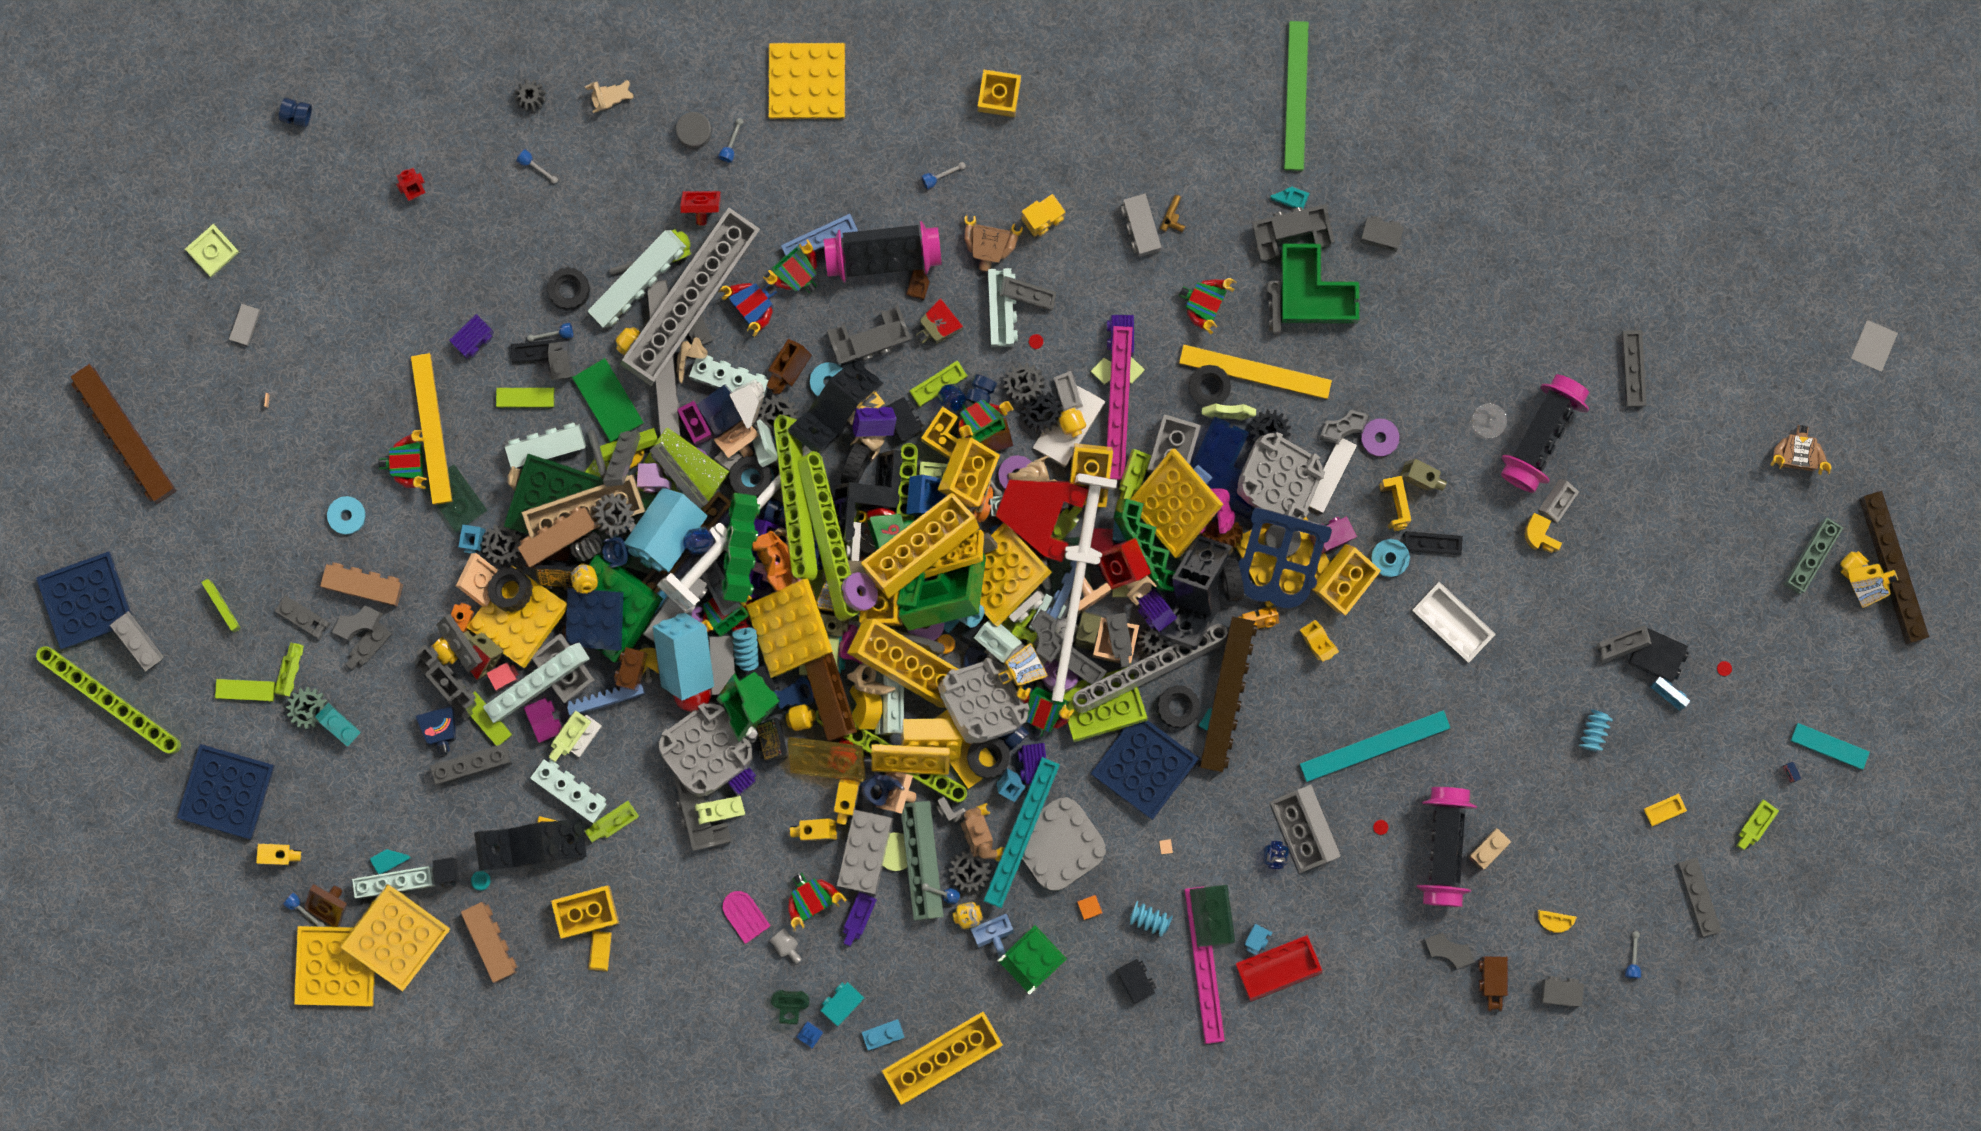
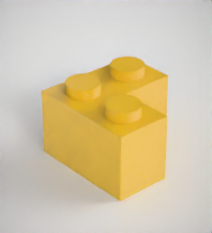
[1021,194,1066,237]
[921,406,959,460]

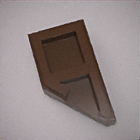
[906,269,930,300]

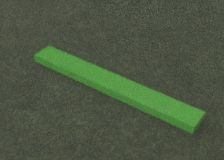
[1284,21,1308,171]

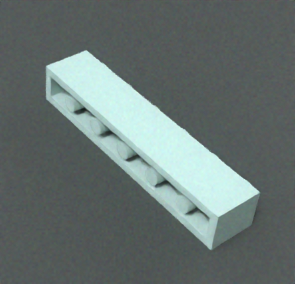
[588,230,686,327]
[483,643,590,723]

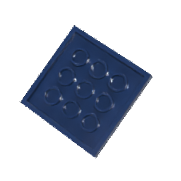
[36,551,132,650]
[1091,721,1199,821]
[177,744,275,840]

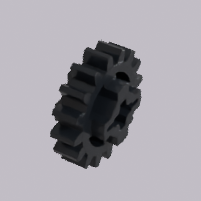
[1021,391,1063,433]
[1249,409,1291,442]

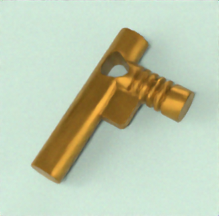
[1160,195,1185,233]

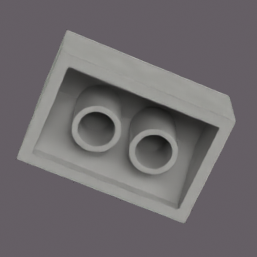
[1146,414,1201,474]
[532,634,594,703]

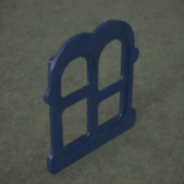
[1238,507,1332,608]

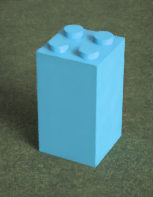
[624,488,707,572]
[652,613,714,700]

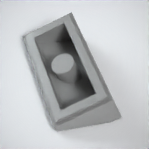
[1539,479,1579,523]

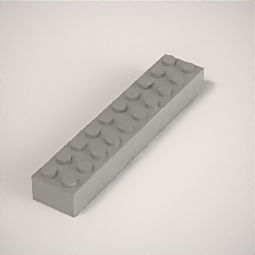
[620,208,760,386]

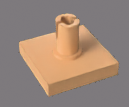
[714,420,759,458]
[456,553,498,607]
[1078,577,1111,615]
[876,772,916,813]

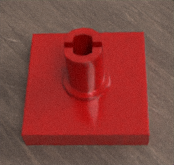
[680,191,721,225]

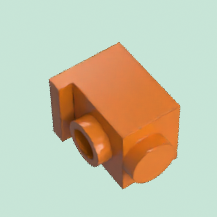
[451,603,474,633]

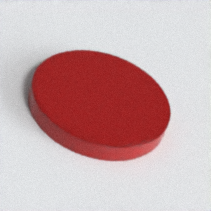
[1029,334,1044,349]
[1717,661,1732,676]
[1373,820,1388,835]

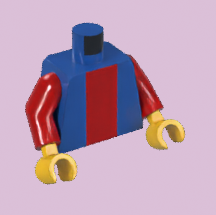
[718,283,777,337]

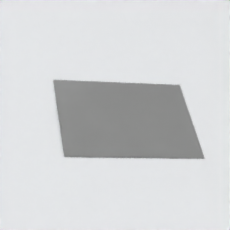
[1851,320,1898,372]

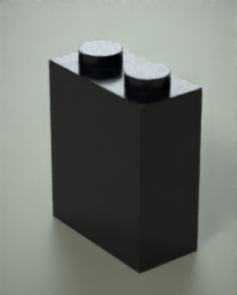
[1628,628,1689,683]

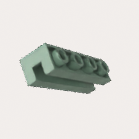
[1783,518,1843,595]

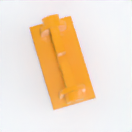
[1239,606,1279,629]

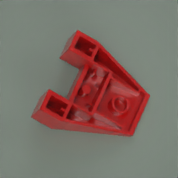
[996,479,1089,562]

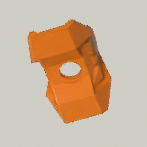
[752,531,797,591]

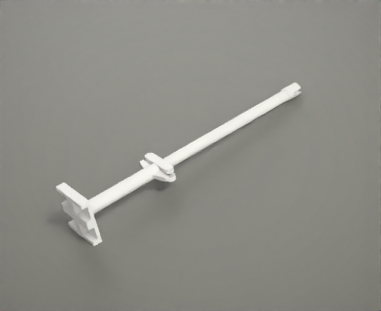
[657,446,812,611]
[1052,473,1117,702]

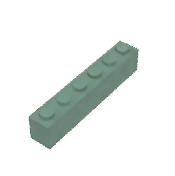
[901,801,943,920]

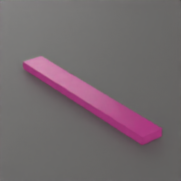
[1107,326,1133,480]
[1185,887,1225,1044]

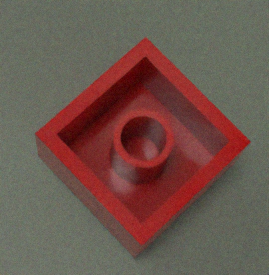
[1099,538,1151,590]

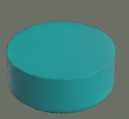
[471,871,491,891]

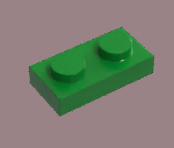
[897,572,926,609]

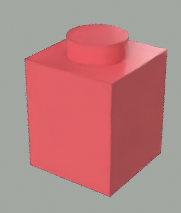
[487,662,519,692]

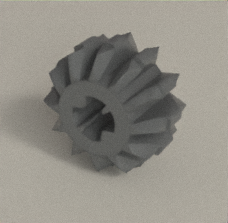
[514,80,546,112]
[569,532,603,561]
[1137,626,1169,657]

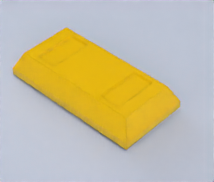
[1644,794,1687,826]
[588,931,612,971]

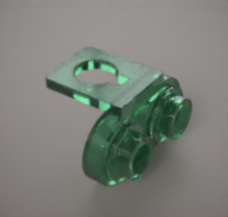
[771,990,810,1025]

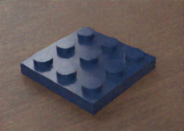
[566,588,624,650]

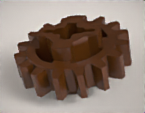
[1201,518,1243,548]

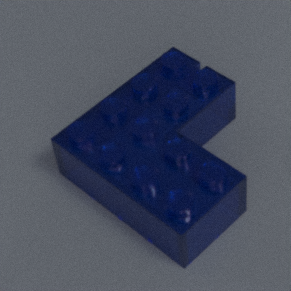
[1191,416,1255,520]

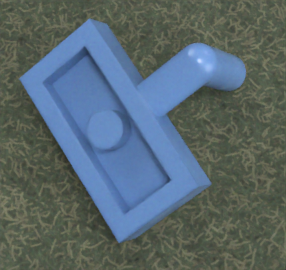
[971,914,1014,958]

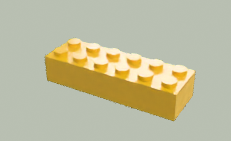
[861,493,979,599]
[847,619,959,708]
[882,1012,1003,1105]

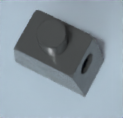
[548,341,573,379]

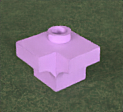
[637,463,671,493]

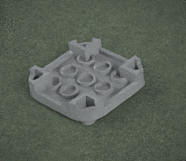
[1237,432,1325,519]
[938,657,1030,744]
[659,703,752,797]
[1022,797,1106,891]

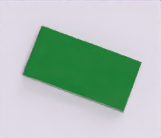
[572,358,644,442]

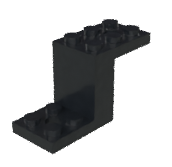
[787,361,883,453]
[833,450,903,542]
[1160,535,1233,650]
[474,819,587,871]

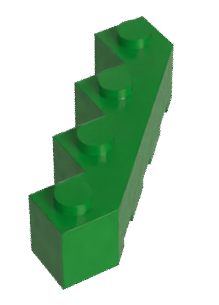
[722,493,760,603]
[1113,498,1175,593]

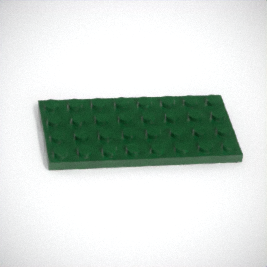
[504,453,656,574]

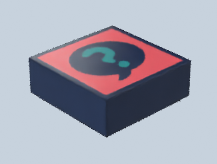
[1783,762,1801,783]

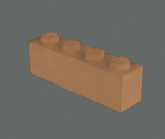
[518,506,597,567]
[320,562,403,607]
[461,902,517,983]

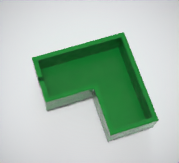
[1281,244,1359,324]
[899,553,986,630]
[589,554,664,663]

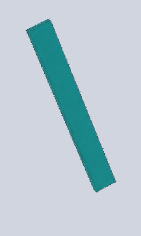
[1300,710,1451,782]
[984,757,1060,909]

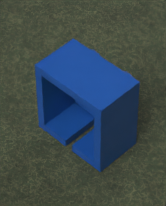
[906,474,947,517]

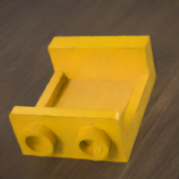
[1379,476,1411,531]

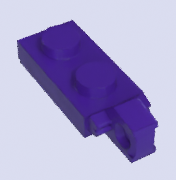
[843,892,877,947]

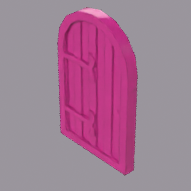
[723,891,771,944]

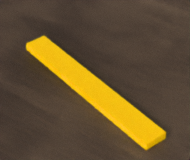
[1179,345,1332,399]
[411,353,453,505]

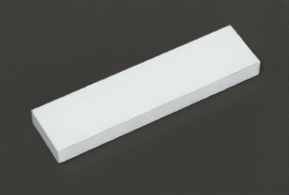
[1309,439,1357,514]

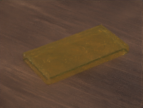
[787,737,865,782]

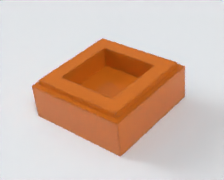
[1077,895,1102,920]

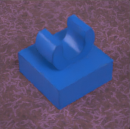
[797,1021,824,1048]

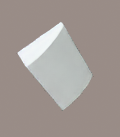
[1033,386,1105,468]
[1412,582,1495,663]

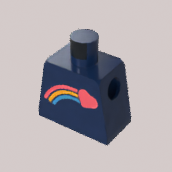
[416,707,456,754]

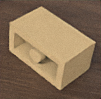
[1468,828,1511,870]

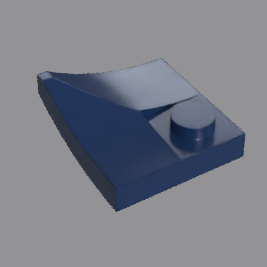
[696,384,742,436]

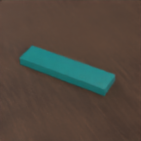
[1790,723,1870,770]

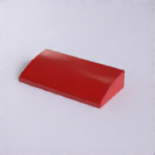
[1236,935,1323,1002]

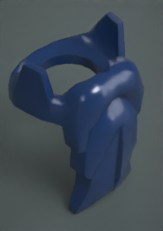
[602,536,633,567]
[773,675,816,709]
[860,774,905,806]

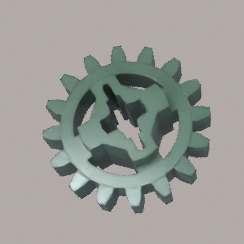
[286,687,328,729]

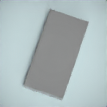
[229,304,261,346]
[1053,371,1083,411]

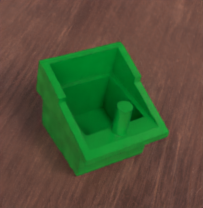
[717,672,779,742]
[998,925,1067,994]

